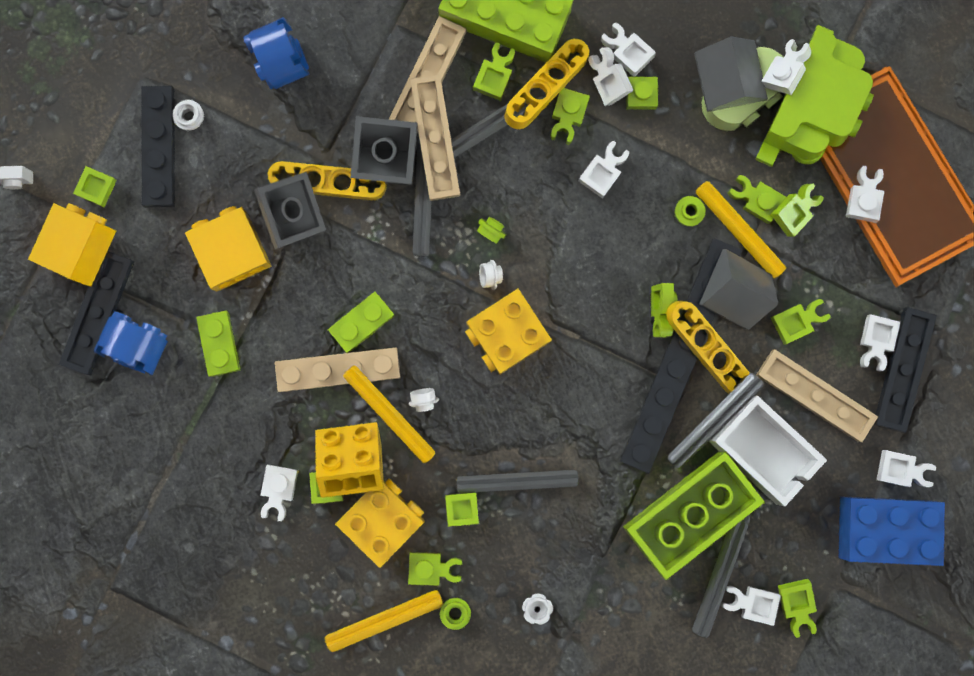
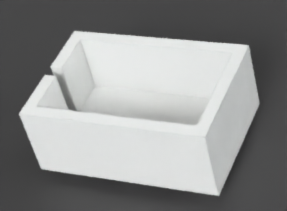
[708,395,827,506]

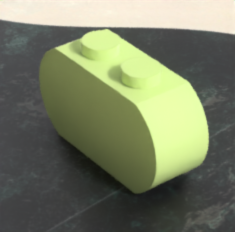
[702,47,783,131]

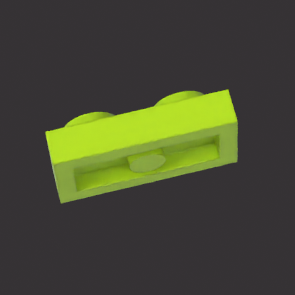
[327,292,395,353]
[196,311,241,377]

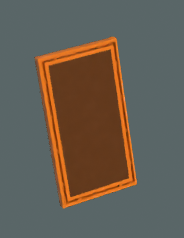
[820,66,974,287]

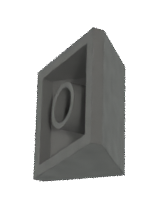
[694,36,768,112]
[351,116,418,184]
[254,172,326,249]
[699,249,778,330]

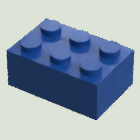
[839,496,945,566]

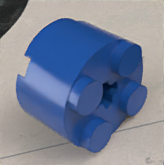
[244,17,310,89]
[93,311,168,376]

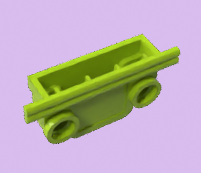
[756,25,874,166]

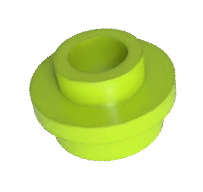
[675,196,705,227]
[477,216,506,243]
[440,598,471,630]

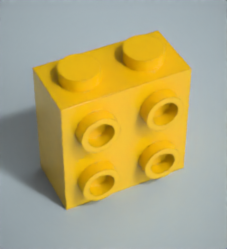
[28,203,116,287]
[185,206,272,292]
[465,289,552,375]
[315,422,384,498]
[335,478,425,568]

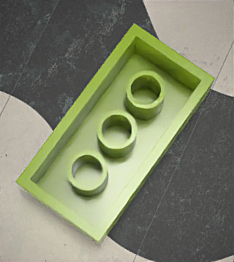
[438,0,574,63]
[623,451,765,580]

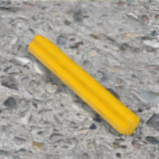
[696,181,786,278]
[343,365,435,463]
[325,590,443,652]

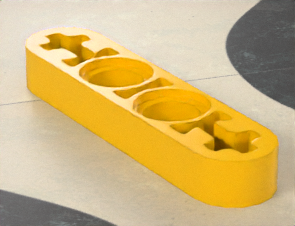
[504,39,589,129]
[268,161,386,200]
[666,301,750,394]

